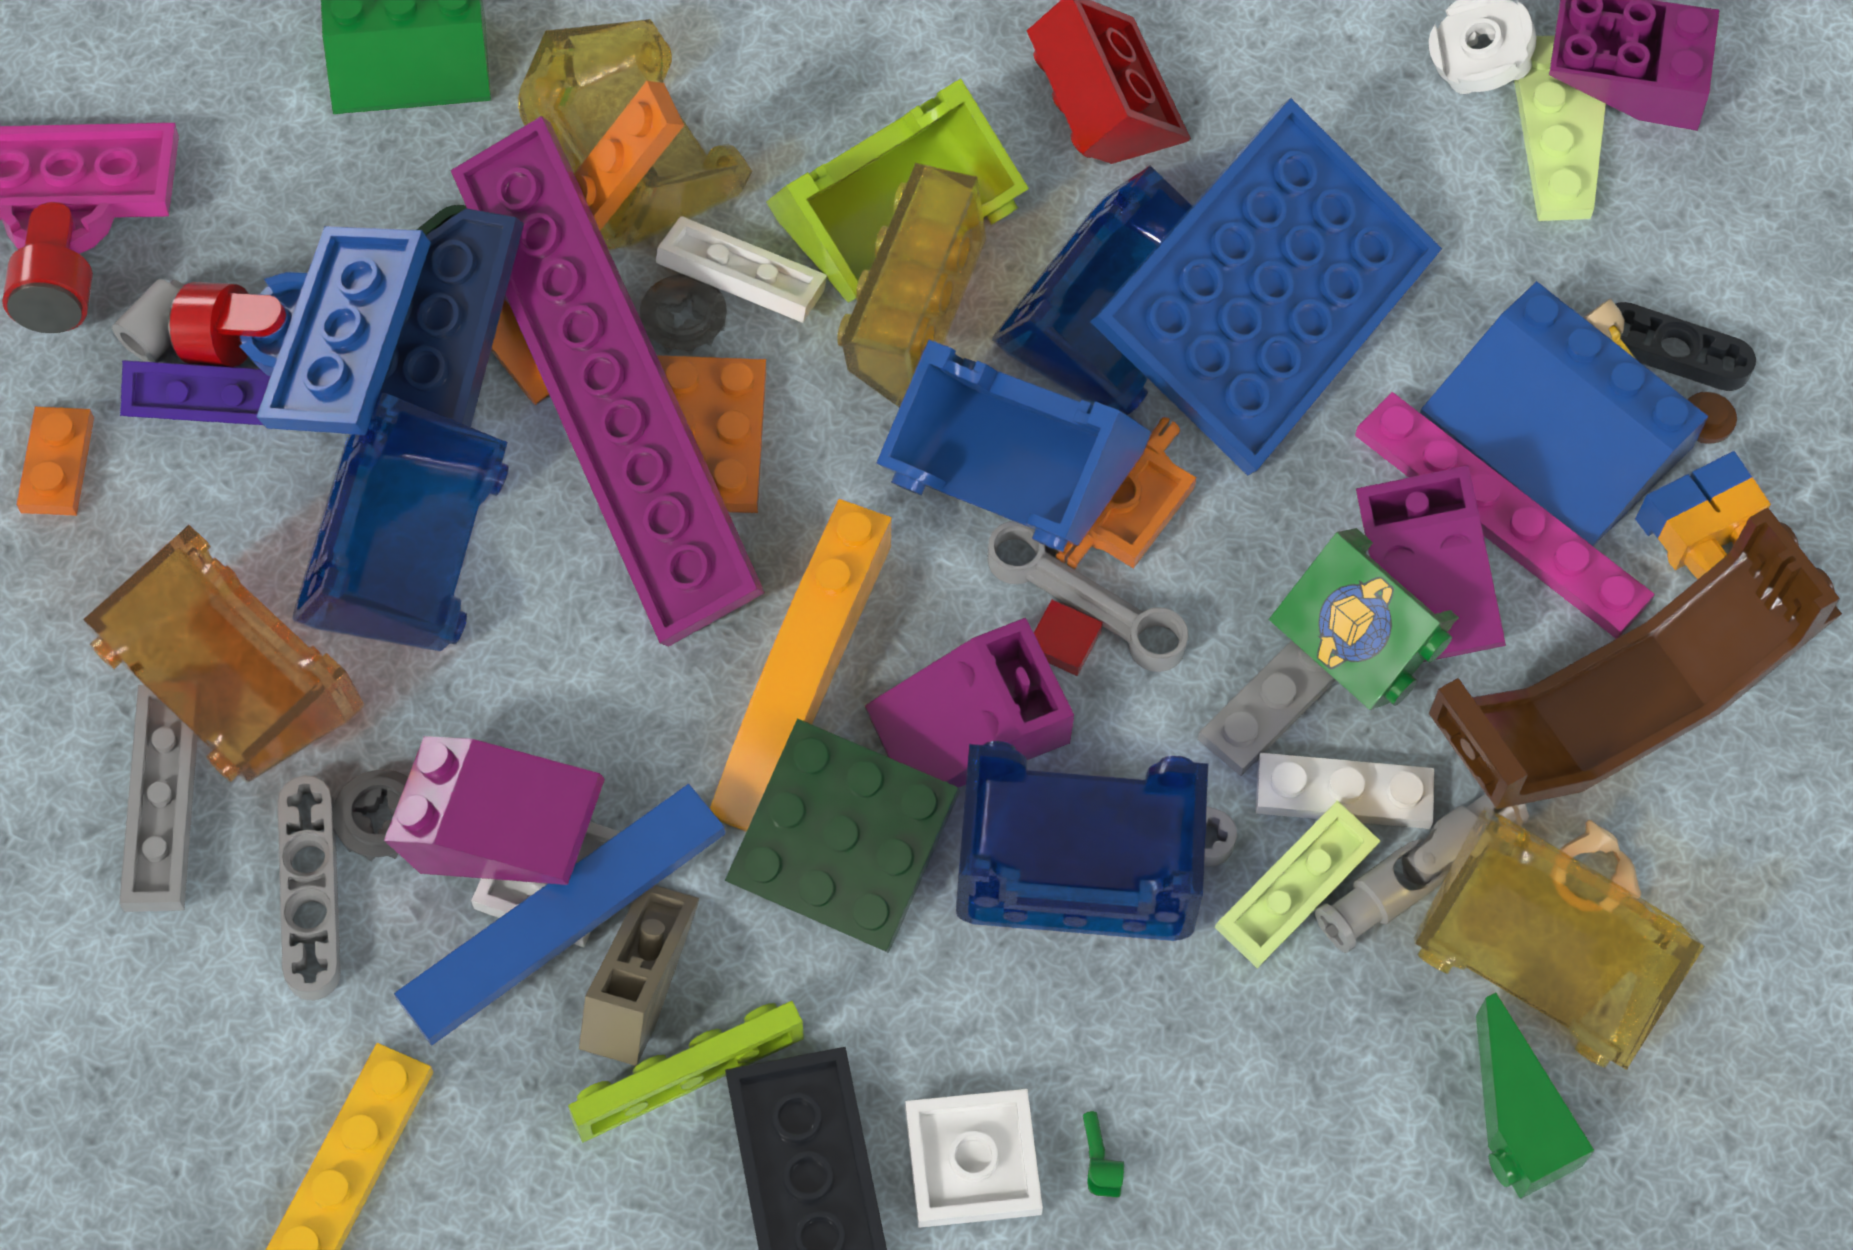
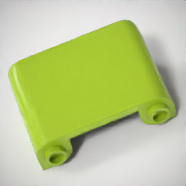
[766,78,1029,306]

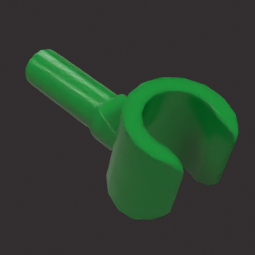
[1083,1111,1124,1198]

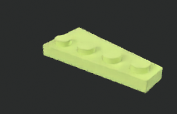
[1514,35,1606,221]

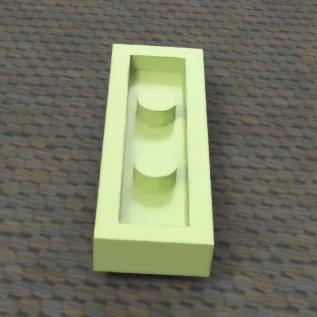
[1215,800,1381,969]

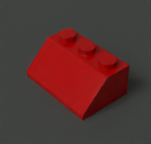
[1026,0,1191,164]

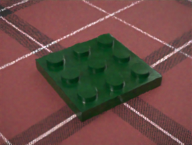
[725,718,961,953]

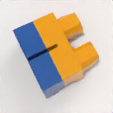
[1635,451,1771,579]

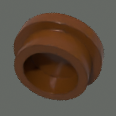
[1687,392,1737,444]

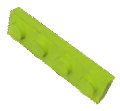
[568,1001,804,1143]

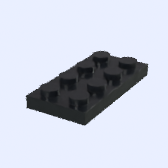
[725,1046,887,1250]

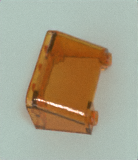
[83,525,364,783]

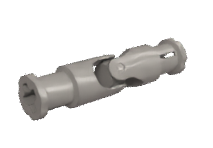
[1314,793,1529,953]

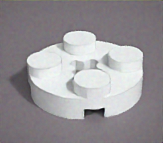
[1429,0,1537,94]

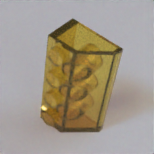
[837,163,986,408]

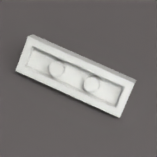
[656,216,827,323]
[1256,753,1434,829]

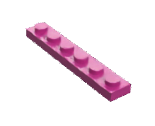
[1355,392,1655,639]

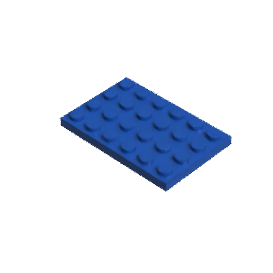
[1090,98,1442,476]

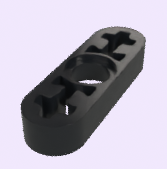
[1615,302,1756,391]

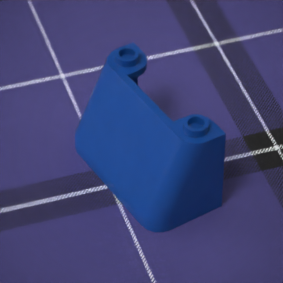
[876,340,1152,552]

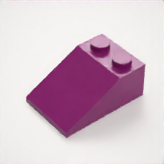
[384,736,605,885]

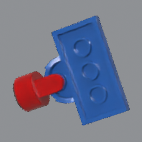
[168,226,431,435]

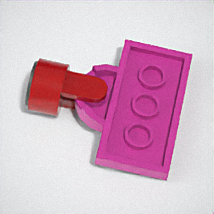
[0,122,179,333]

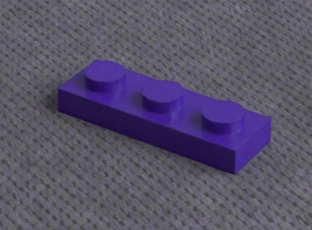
[120,360,271,425]

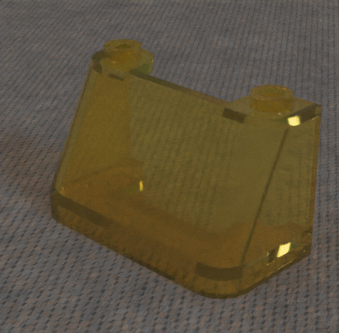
[518,19,753,250]
[1413,807,1705,1070]

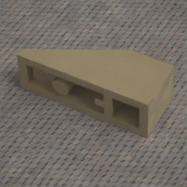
[579,885,699,1066]

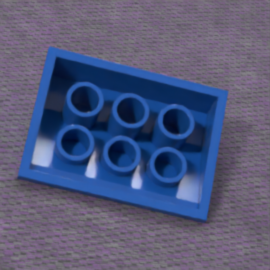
[1420,281,1708,546]

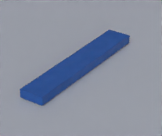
[394,784,725,1046]

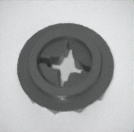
[333,769,408,861]

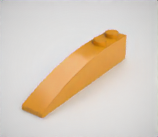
[709,499,892,832]

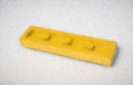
[266,1043,434,1250]

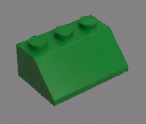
[321,0,491,114]

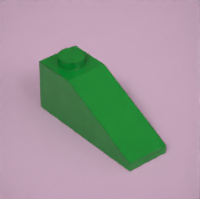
[1476,992,1594,1199]

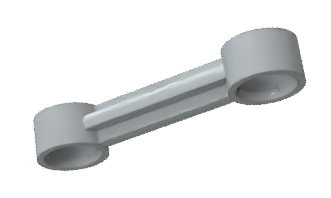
[987,521,1188,672]

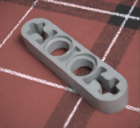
[278,775,341,1001]

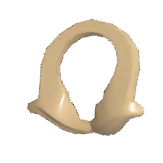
[1550,820,1641,913]

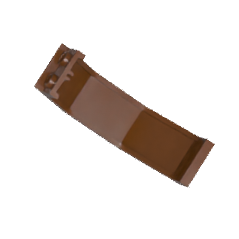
[1429,507,1842,809]

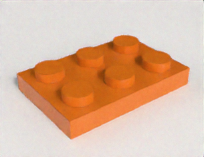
[657,355,766,513]

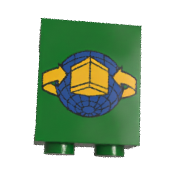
[1268,528,1459,710]

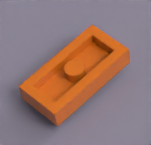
[16,406,94,516]

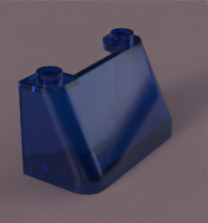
[992,166,1192,415]
[292,392,509,652]
[956,741,1208,941]

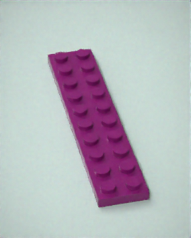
[450,116,765,647]

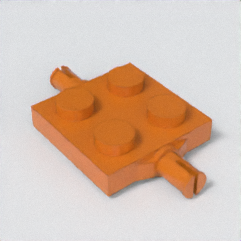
[1056,417,1197,570]

